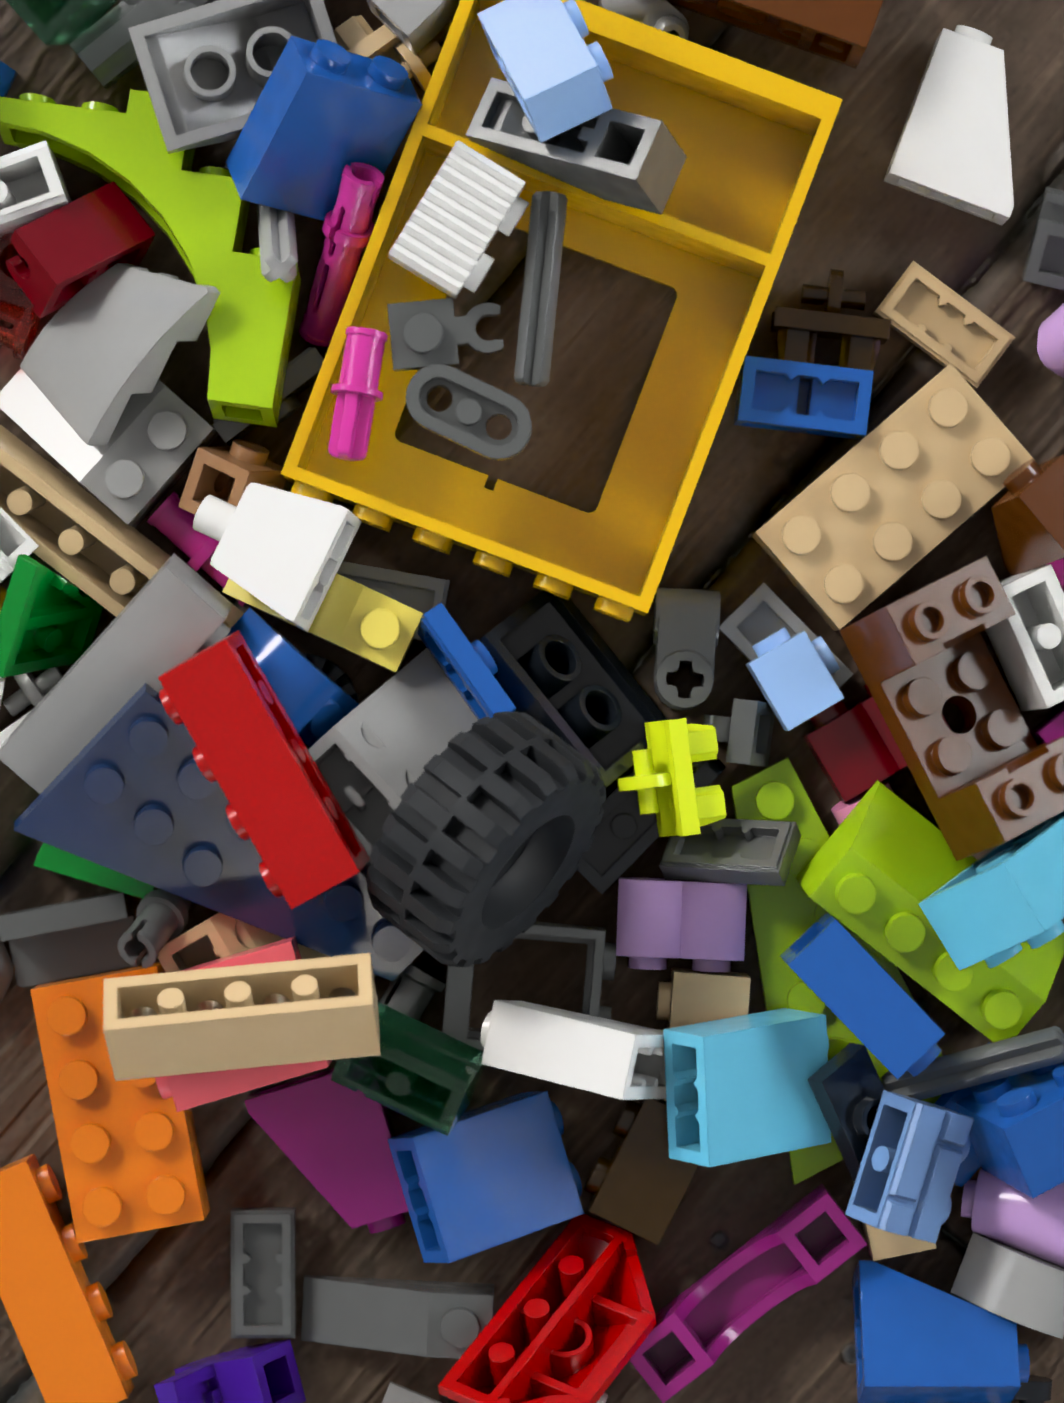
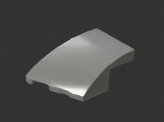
[20,263,220,446]

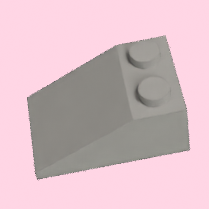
[128,0,337,154]
[0,369,219,528]

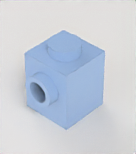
[745,627,844,731]

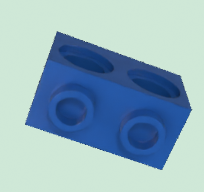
[734,356,874,440]

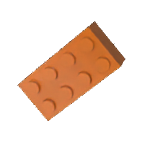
[30,962,211,1244]

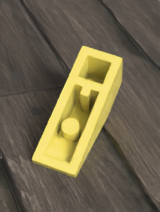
[222,574,424,674]

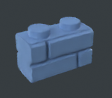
[845,1090,974,1244]

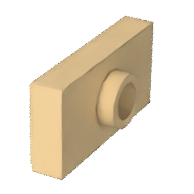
[873,260,1015,390]

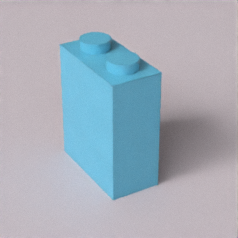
[663,1008,831,1167]

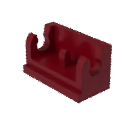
[6,181,156,318]

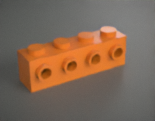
[0,1154,138,1403]

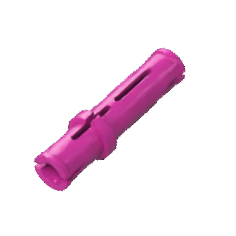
[299,162,385,347]

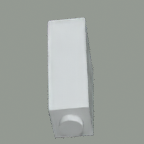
[883,25,1014,225]
[480,1000,666,1100]

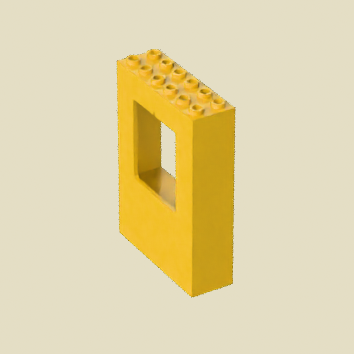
[281,0,843,623]

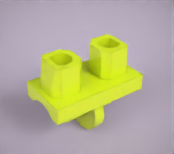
[617,718,727,837]

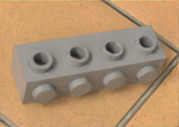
[0,553,233,794]

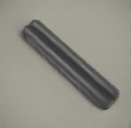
[514,191,567,387]
[881,1026,1064,1100]

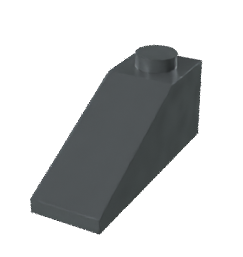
[465,77,687,215]
[301,1275,494,1359]

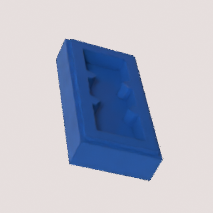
[418,602,516,720]

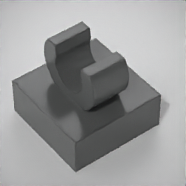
[703,698,775,767]

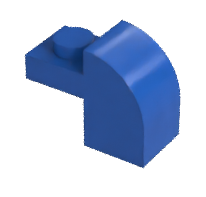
[226,608,359,747]

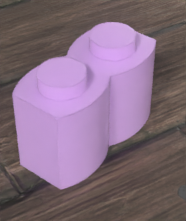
[616,877,747,972]

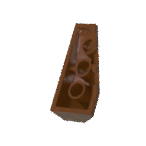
[991,454,1064,576]

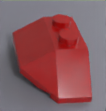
[438,1214,657,1403]

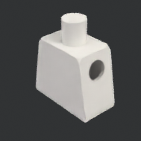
[193,482,362,632]

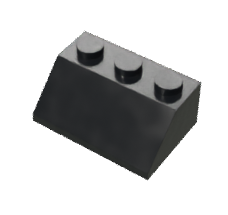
[479,590,667,788]

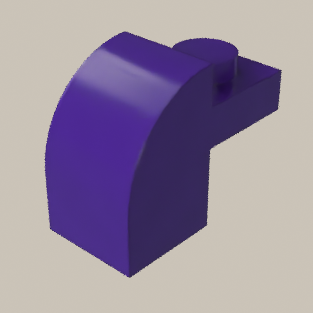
[154,1339,306,1403]

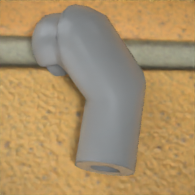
[598,0,689,40]

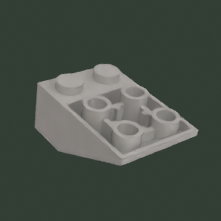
[308,648,478,865]

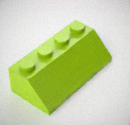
[796,780,1064,1042]

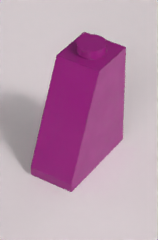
[245,1056,408,1234]

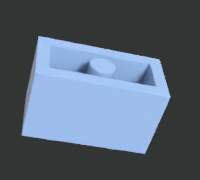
[477,0,614,143]

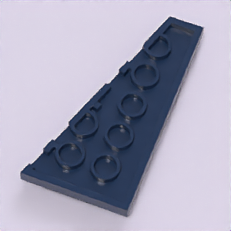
[14,683,424,981]

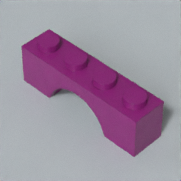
[630,1184,867,1403]

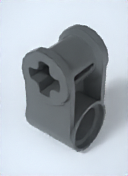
[653,587,720,711]

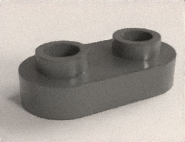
[406,364,532,461]

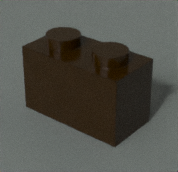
[583,1099,699,1246]

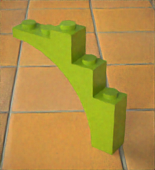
[0,89,301,427]

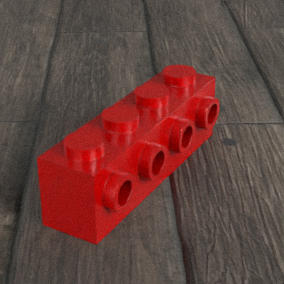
[157,630,370,909]

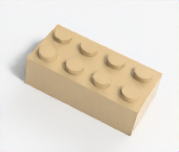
[751,363,1035,631]

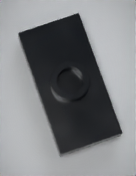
[807,1043,885,1183]

